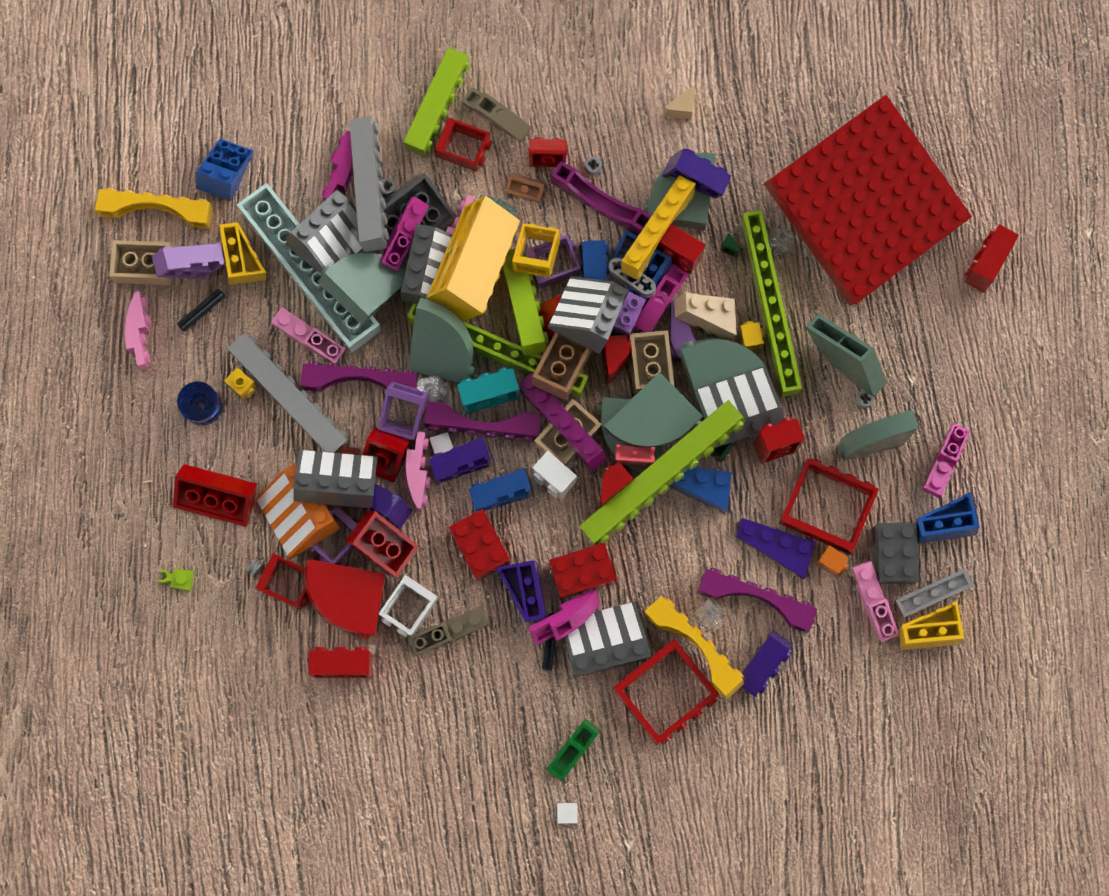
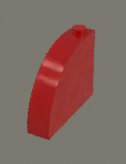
[304,559,385,639]

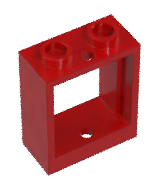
[435,118,492,172]
[255,553,309,610]

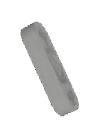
[609,258,656,298]

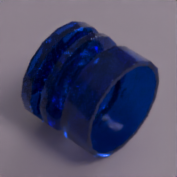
[177,381,223,426]

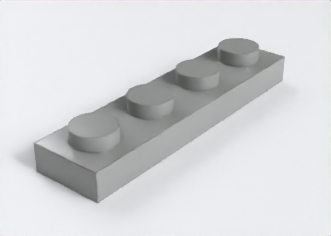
[894,569,974,618]

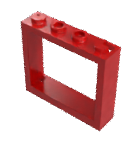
[779,458,879,555]
[612,639,720,745]

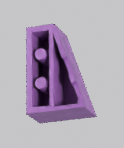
[152,243,225,279]

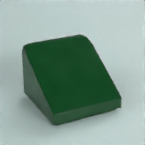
[721,233,740,258]
[710,442,734,463]

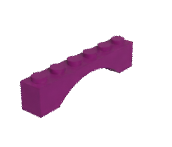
[551,161,652,236]
[300,362,418,399]
[518,373,607,471]
[424,401,541,442]
[697,568,817,633]

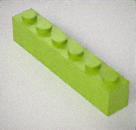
[403,47,471,157]
[502,248,549,356]

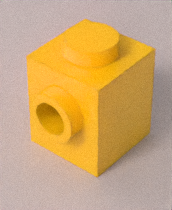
[739,321,765,350]
[224,367,257,400]

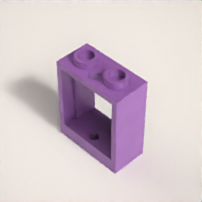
[525,235,583,289]
[609,292,646,338]
[378,382,428,440]
[308,506,357,564]

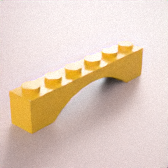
[621,175,696,280]
[95,188,213,230]
[644,596,744,700]

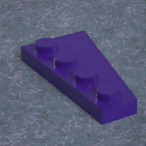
[736,518,816,579]

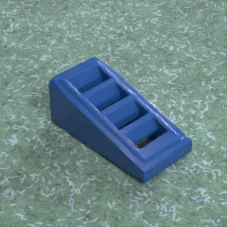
[609,230,638,270]

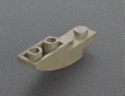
[461,87,532,143]
[408,606,490,656]

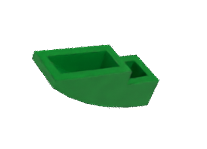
[546,718,601,781]

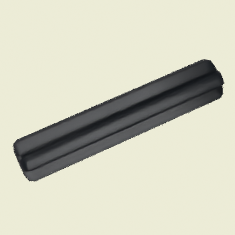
[177,289,225,331]
[542,613,556,671]

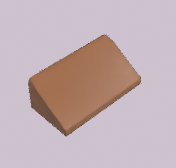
[505,173,547,203]

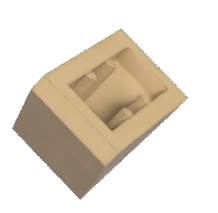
[663,86,696,119]

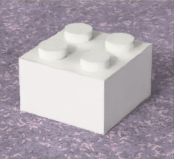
[532,451,577,500]

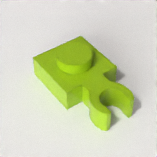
[158,568,195,591]

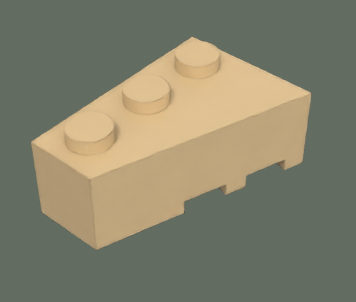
[674,293,737,340]

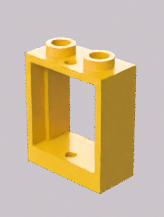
[512,223,561,278]

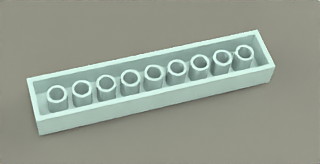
[236,183,381,353]

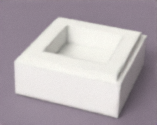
[430,432,453,454]
[557,803,578,824]

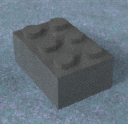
[873,523,919,584]

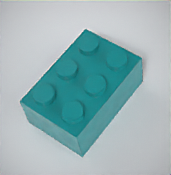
[457,367,520,415]

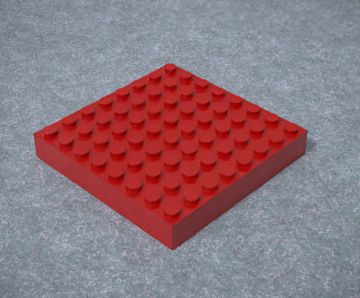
[763,94,972,306]

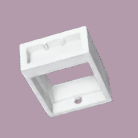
[379,575,438,638]

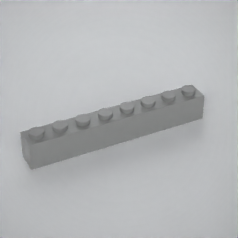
[349,115,389,252]
[227,333,349,453]

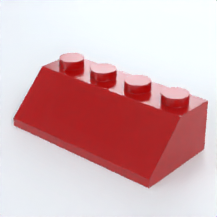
[172,464,257,527]

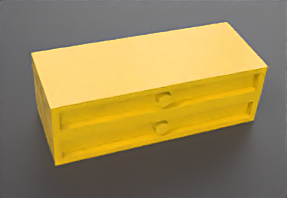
[426,195,520,322]

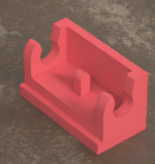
[615,444,655,466]

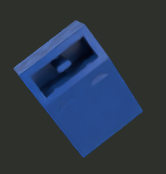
[196,139,254,200]

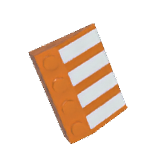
[256,462,340,559]

